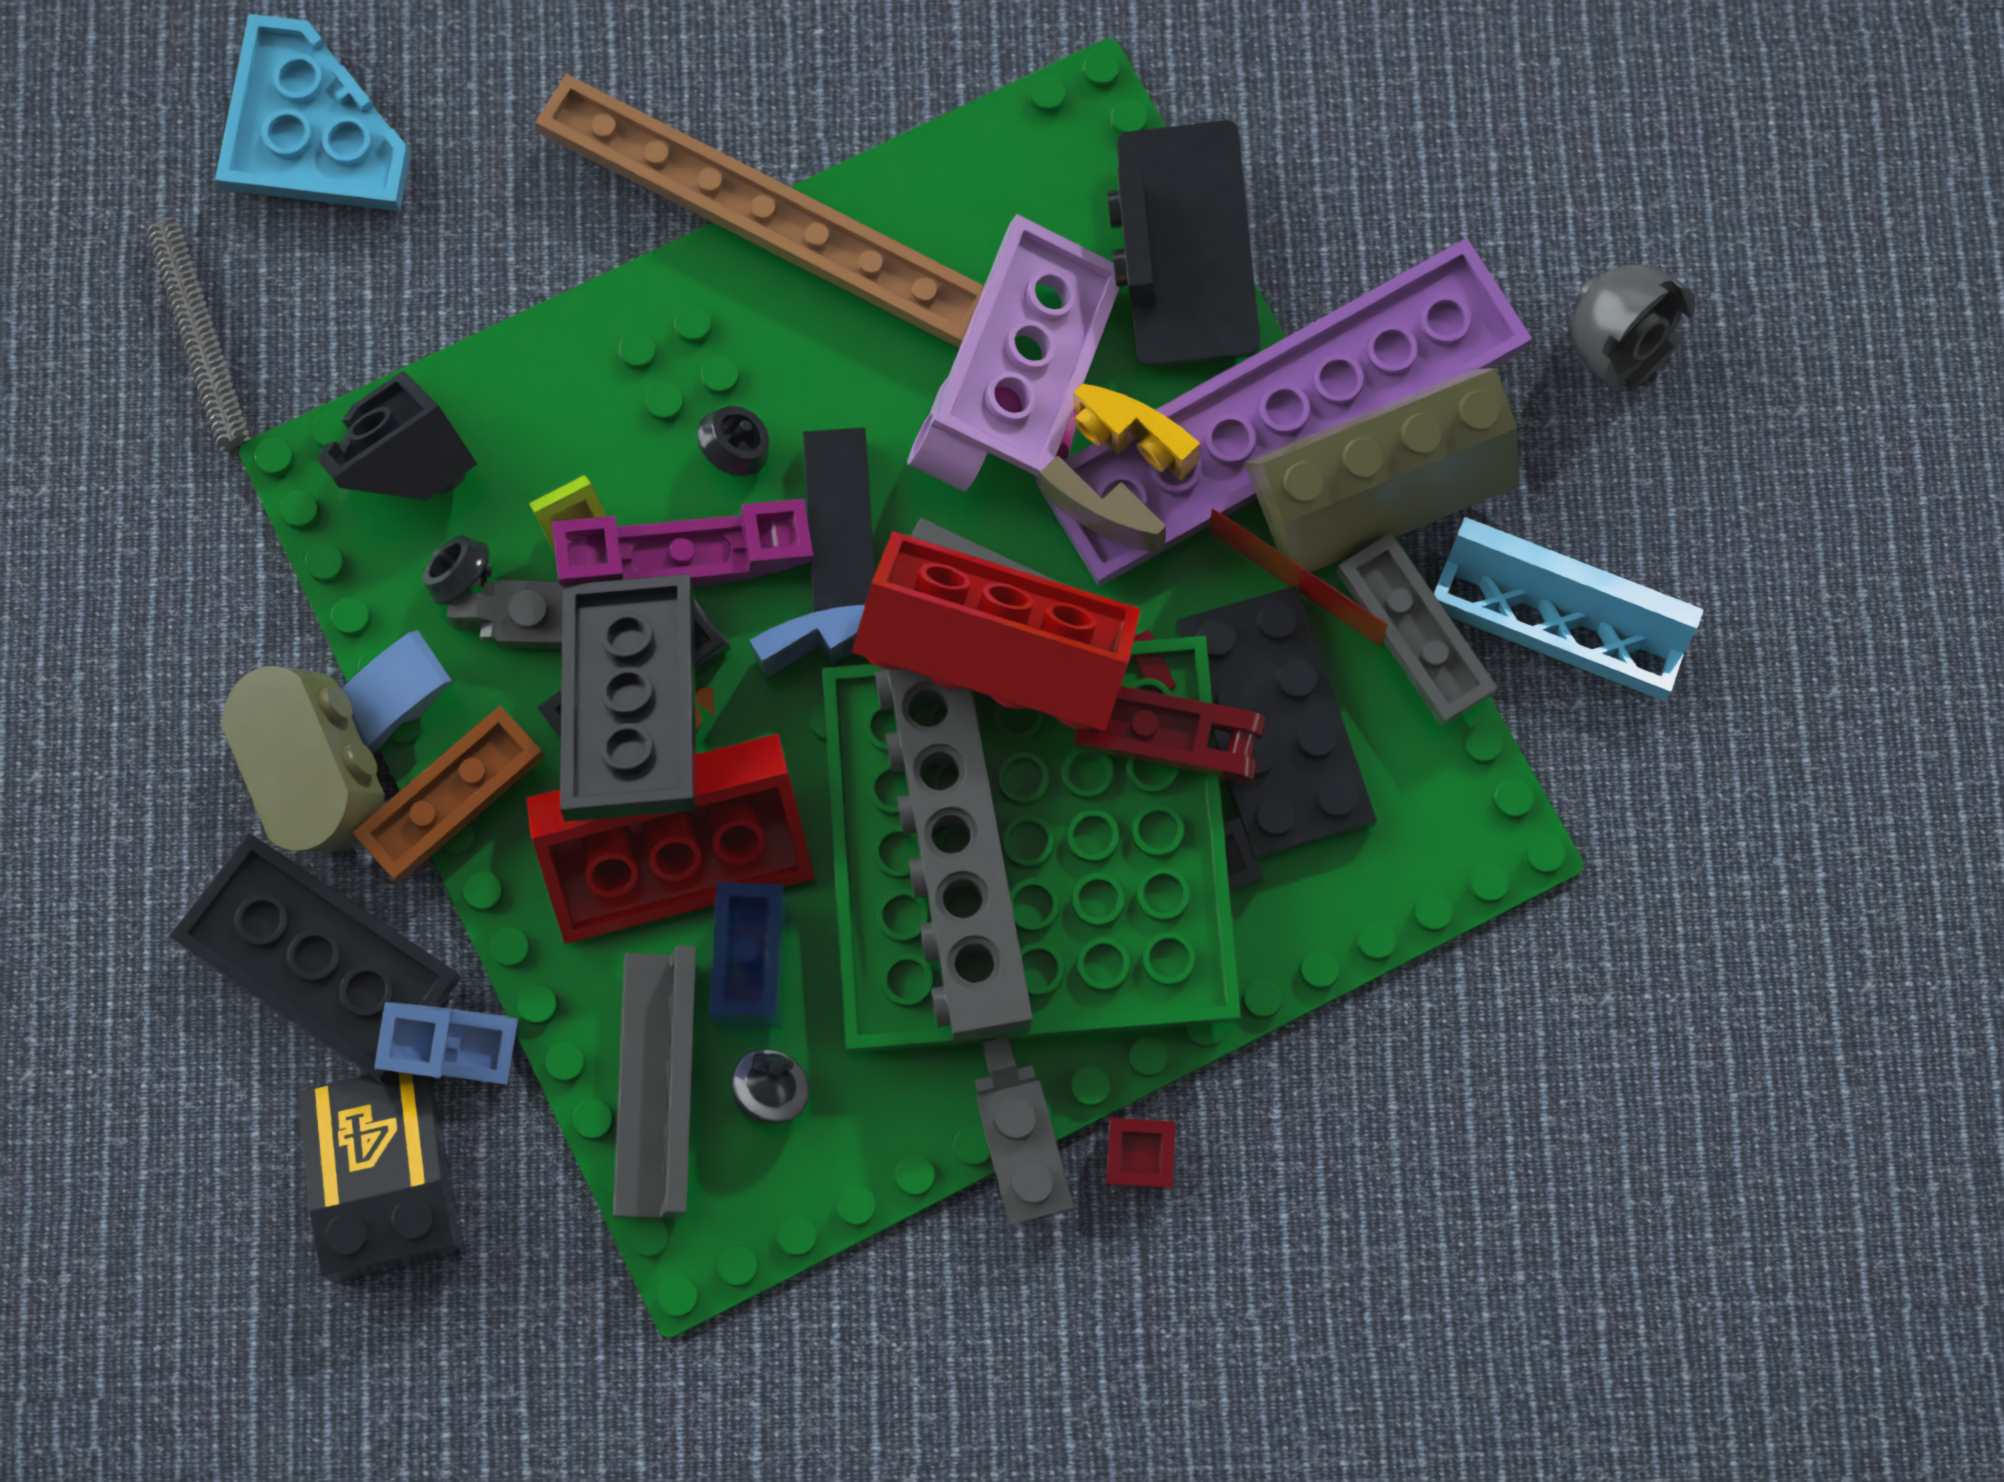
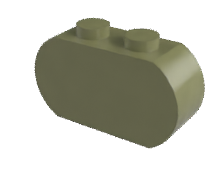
[221,666,384,853]

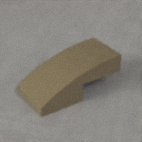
[1039,456,1166,553]

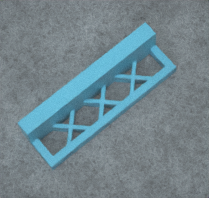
[1434,517,1704,702]

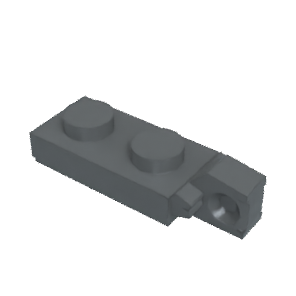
[447,580,563,650]
[975,1037,1074,1227]

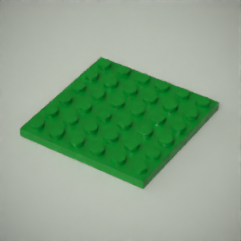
[822,636,1241,1053]

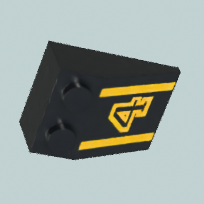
[299,1071,467,1284]

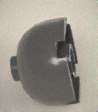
[1572,264,1695,391]

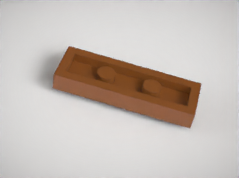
[352,705,545,885]

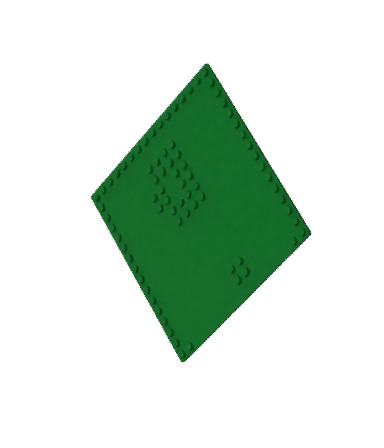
[239,38,1583,1338]

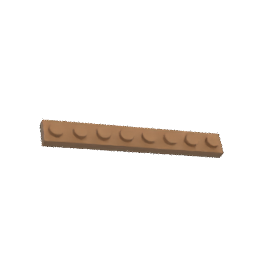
[535,74,984,348]

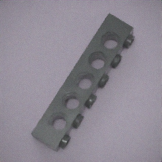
[874,668,1033,1043]

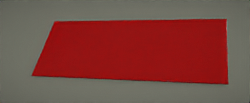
[1208,508,1388,647]

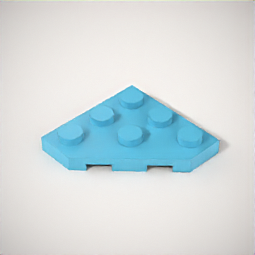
[215,14,411,211]

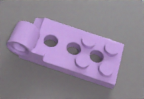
[907,214,1120,492]

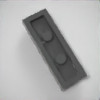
[1336,533,1498,727]

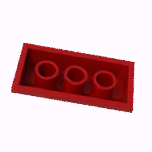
[852,531,1141,732]
[526,733,815,944]

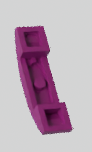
[552,499,813,587]

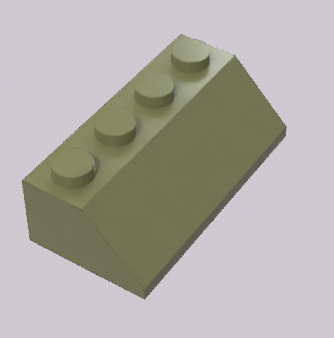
[1244,368,1519,572]

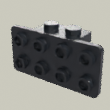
[1107,120,1261,368]

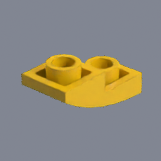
[1073,384,1200,480]

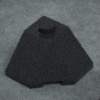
[317,370,478,500]

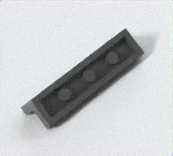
[612,945,696,1221]

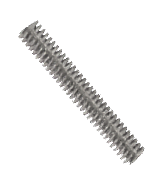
[146,218,251,452]

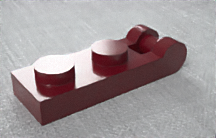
[1074,686,1266,783]

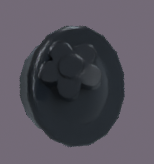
[697,406,770,477]
[422,535,492,605]
[731,1048,810,1125]

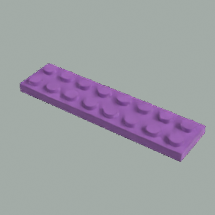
[1036,238,1532,587]

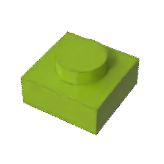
[529,475,607,554]

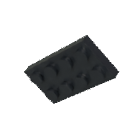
[560,574,697,822]
[1175,585,1377,861]
[169,833,461,1084]

